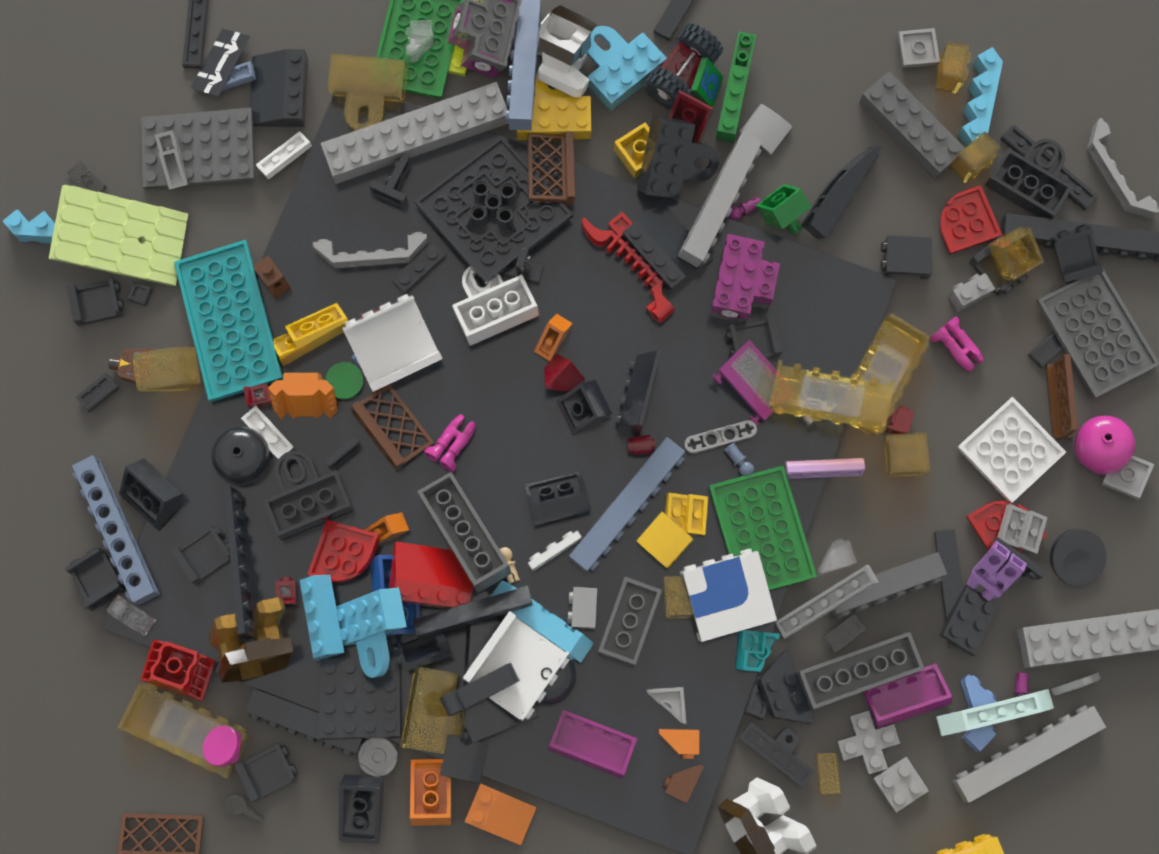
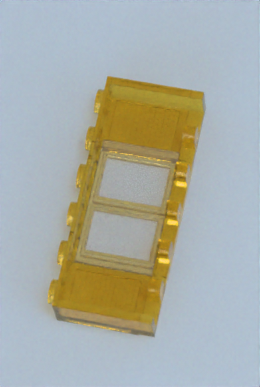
[834,313,930,436]
[770,360,894,431]
[117,683,250,779]

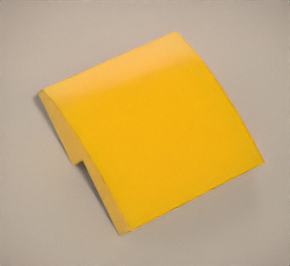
[665,493,708,535]
[637,512,693,568]

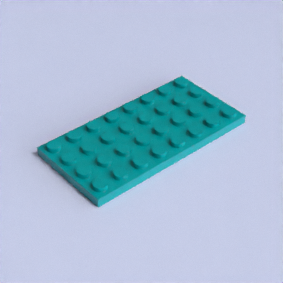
[174,239,283,402]

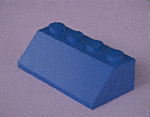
[370,555,420,637]

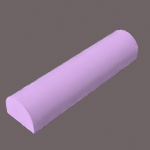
[785,458,865,479]

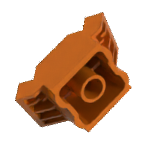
[268,373,338,419]

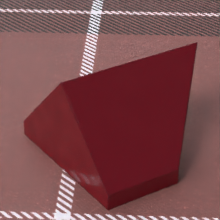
[544,354,585,392]

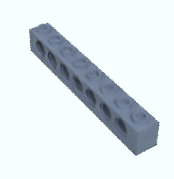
[72,455,160,605]

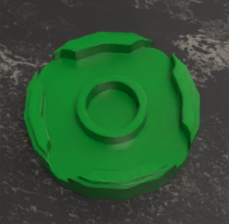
[325,362,364,400]

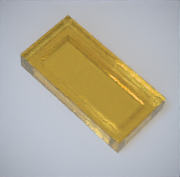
[816,753,840,795]

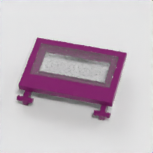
[712,340,794,426]

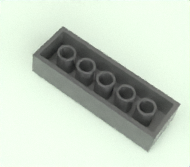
[859,71,966,180]
[417,472,512,593]
[829,552,947,620]
[797,632,925,710]

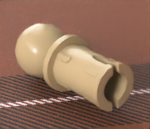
[499,547,520,584]

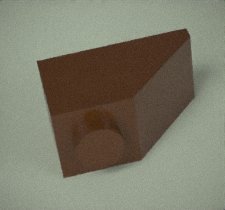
[663,764,704,803]

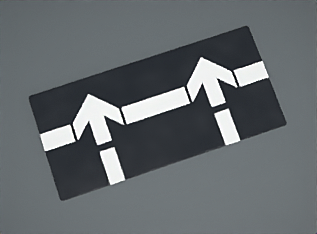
[191,29,250,96]

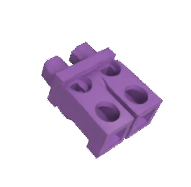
[967,541,1027,601]

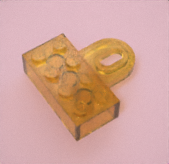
[327,53,408,131]
[401,667,462,754]

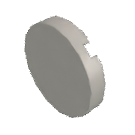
[358,738,398,777]

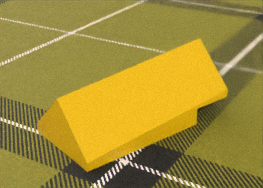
[273,303,348,366]

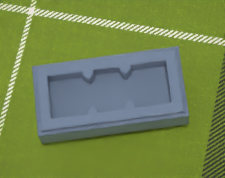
[222,61,256,91]

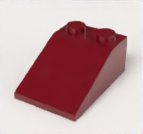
[668,91,713,143]

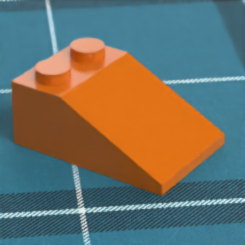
[410,759,451,826]
[465,784,537,845]

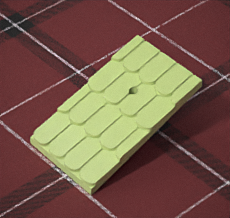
[48,185,188,286]

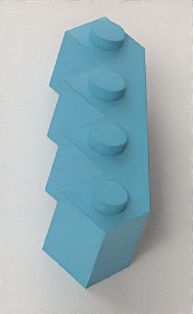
[958,47,1003,150]
[3,209,55,243]
[491,580,594,663]

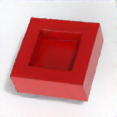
[608,212,633,238]

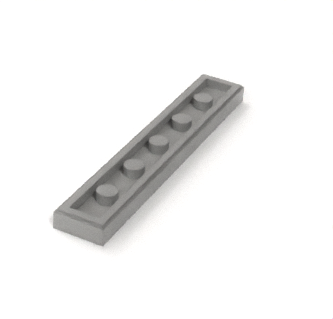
[775,565,878,639]

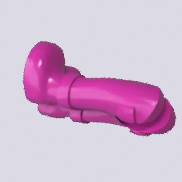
[930,316,984,372]
[424,414,476,473]

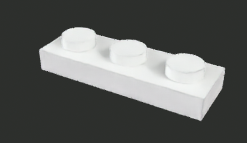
[256,131,312,180]
[241,406,295,459]
[528,531,582,572]

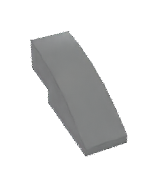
[154,130,188,190]

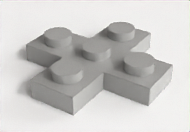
[837,711,900,775]

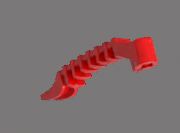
[581,217,675,323]

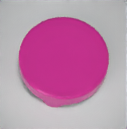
[203,725,241,767]

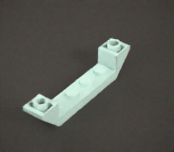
[936,689,1054,736]

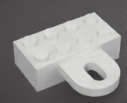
[452,267,539,346]

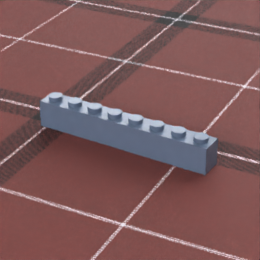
[505,0,541,131]
[569,437,685,573]

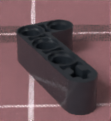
[439,663,520,717]

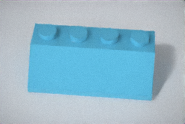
[300,575,344,661]

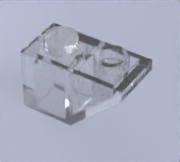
[406,20,433,62]

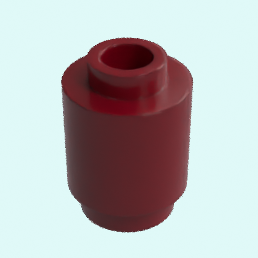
[627,435,656,455]

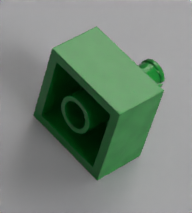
[755,184,811,234]

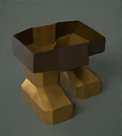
[208,597,293,683]

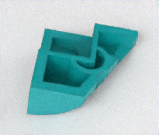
[735,630,780,672]

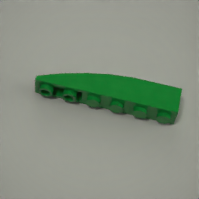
[715,31,756,143]

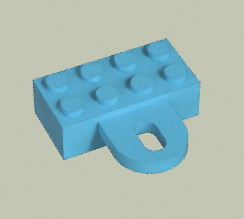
[587,26,667,111]
[336,588,406,678]

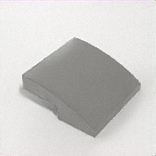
[739,104,792,155]
[998,504,1048,554]

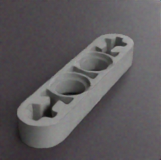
[684,420,757,454]

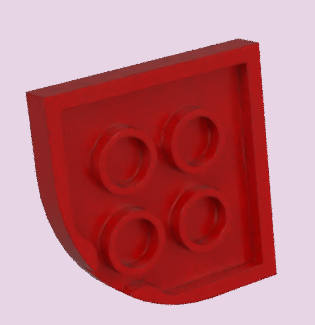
[939,185,1002,255]
[966,501,1048,562]
[307,520,381,583]

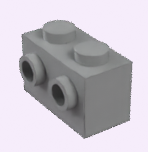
[948,273,995,312]
[568,587,597,630]

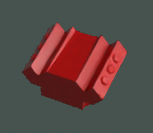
[140,640,215,701]

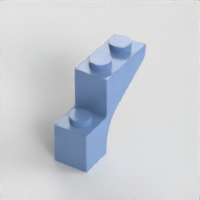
[960,674,997,752]

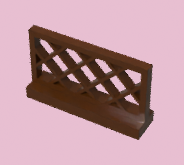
[527,131,575,206]
[1045,354,1078,440]
[351,384,434,471]
[116,813,204,854]

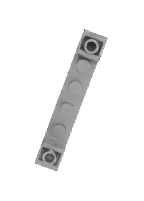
[1087,118,1159,219]
[313,232,428,268]

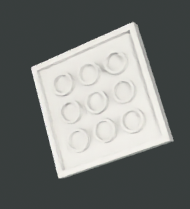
[957,397,1066,503]

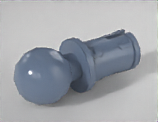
[724,443,754,476]

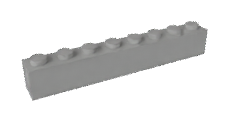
[678,130,762,267]
[952,705,1106,803]

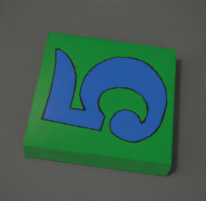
[691,57,724,107]

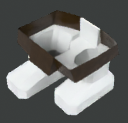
[537,5,597,97]
[718,778,816,854]

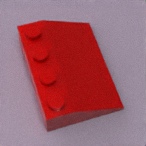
[389,541,472,609]

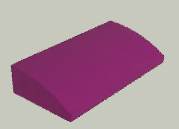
[863,664,952,728]
[548,710,637,779]

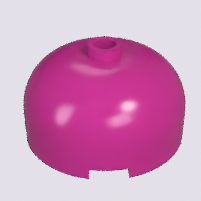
[1074,416,1135,475]

